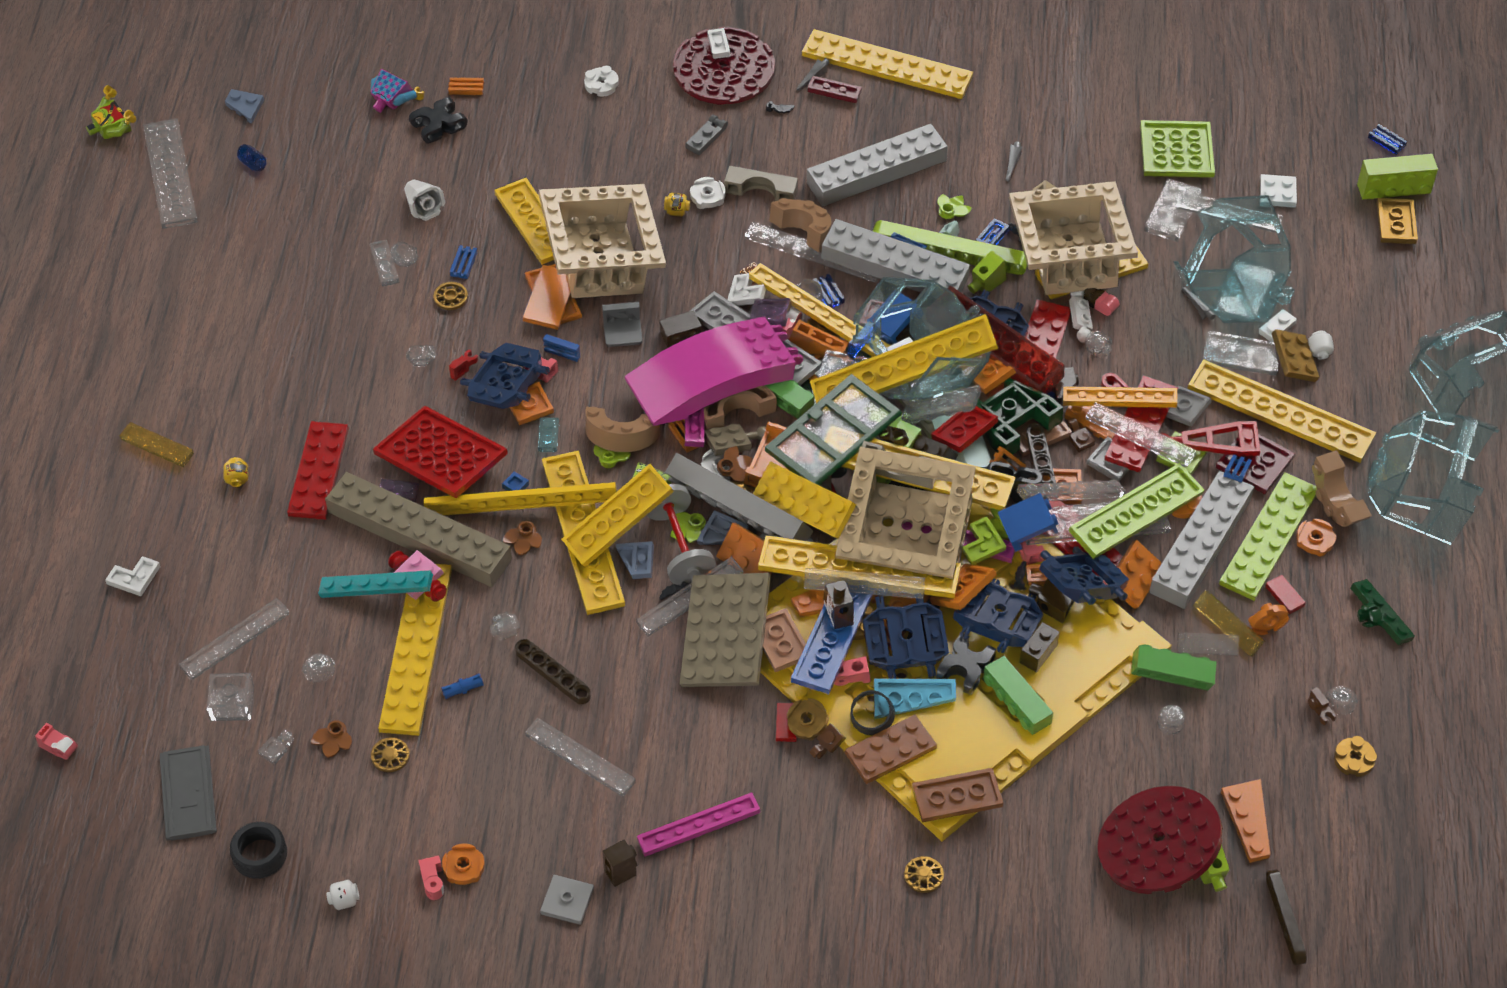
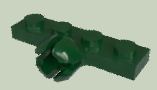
[1350,579,1415,645]

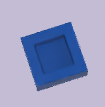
[502,471,529,491]

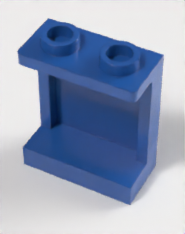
[865,289,925,344]
[998,493,1059,552]

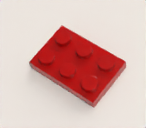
[931,403,998,453]

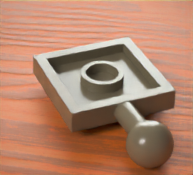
[704,424,766,456]

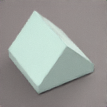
[939,221,959,236]

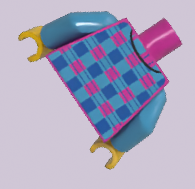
[371,69,425,113]

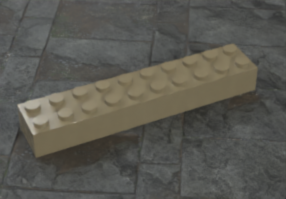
[325,472,512,587]

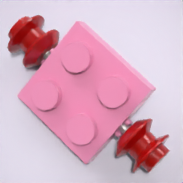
[388,550,447,602]

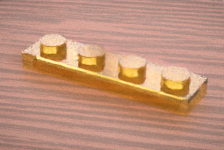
[119,422,194,467]
[1193,590,1265,656]

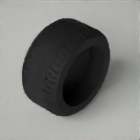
[230,821,287,879]

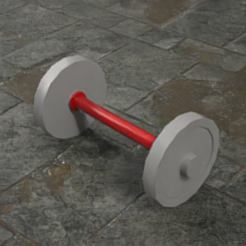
[647,484,716,586]

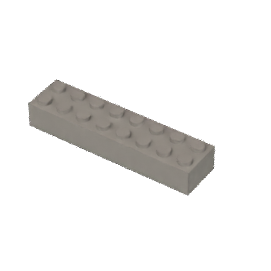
[807,124,948,207]
[821,219,970,304]
[665,453,813,541]
[1149,471,1254,609]

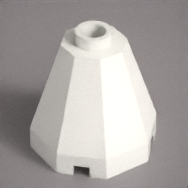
[404,179,446,221]

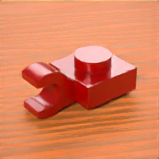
[449,349,479,381]

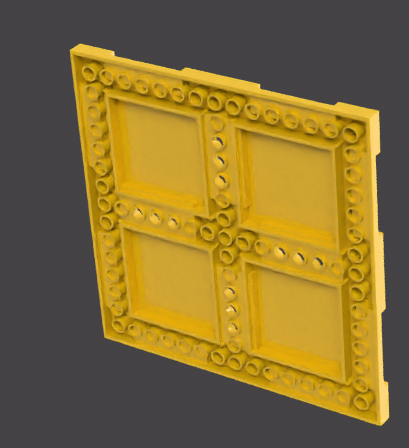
[760,503,1172,842]

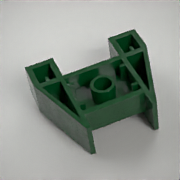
[973,378,1063,460]

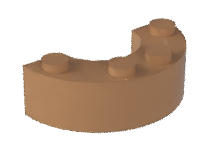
[769,198,831,252]
[704,385,776,430]
[585,406,660,452]
[1312,450,1372,527]

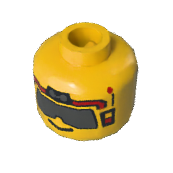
[664,193,690,217]
[223,457,248,487]

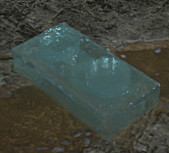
[538,417,559,452]

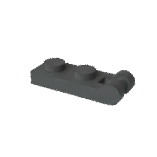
[685,114,728,155]

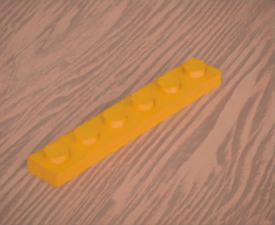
[1063,387,1178,408]

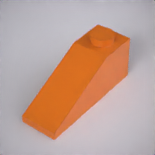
[789,320,849,356]

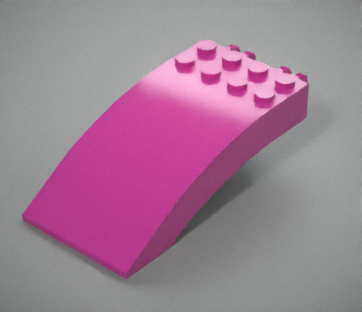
[625,317,803,426]

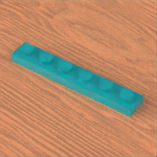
[318,570,433,598]

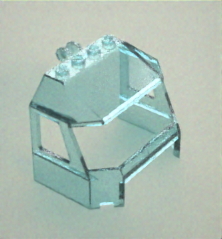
[1173,195,1295,323]
[852,277,991,400]
[1409,310,1507,427]
[1368,410,1500,544]

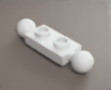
[1069,291,1093,343]

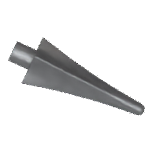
[796,58,830,91]
[1006,141,1022,182]
[1182,287,1216,320]

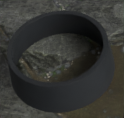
[850,690,895,736]

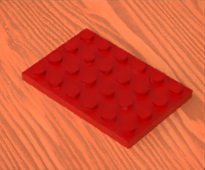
[373,406,508,498]

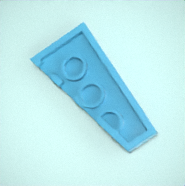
[874,679,956,719]

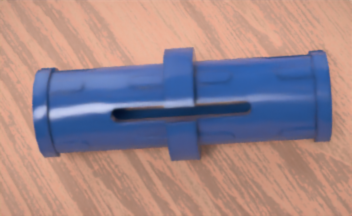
[441,673,484,699]

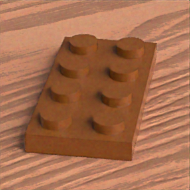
[845,714,937,784]
[912,768,1003,823]

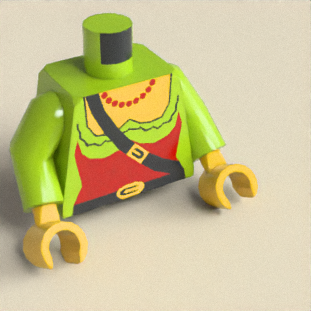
[86,85,136,139]

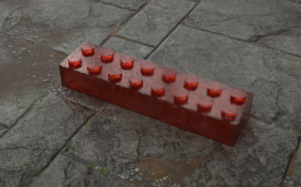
[926,285,1065,395]

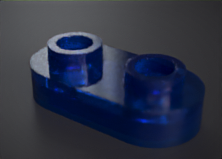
[237,144,266,171]

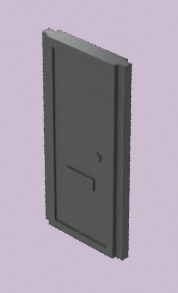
[160,745,217,841]

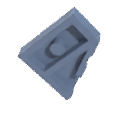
[225,89,264,123]
[697,510,749,545]
[616,541,654,579]

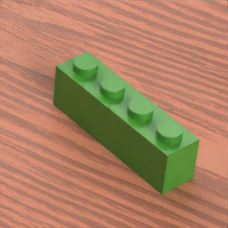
[765,380,814,419]
[1131,644,1216,691]
[983,656,1053,735]

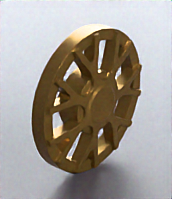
[434,282,468,310]
[371,738,409,772]
[904,856,944,893]

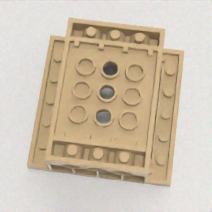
[1009,181,1138,295]
[538,184,666,298]
[835,447,976,579]

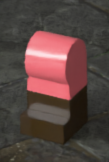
[1083,288,1120,316]

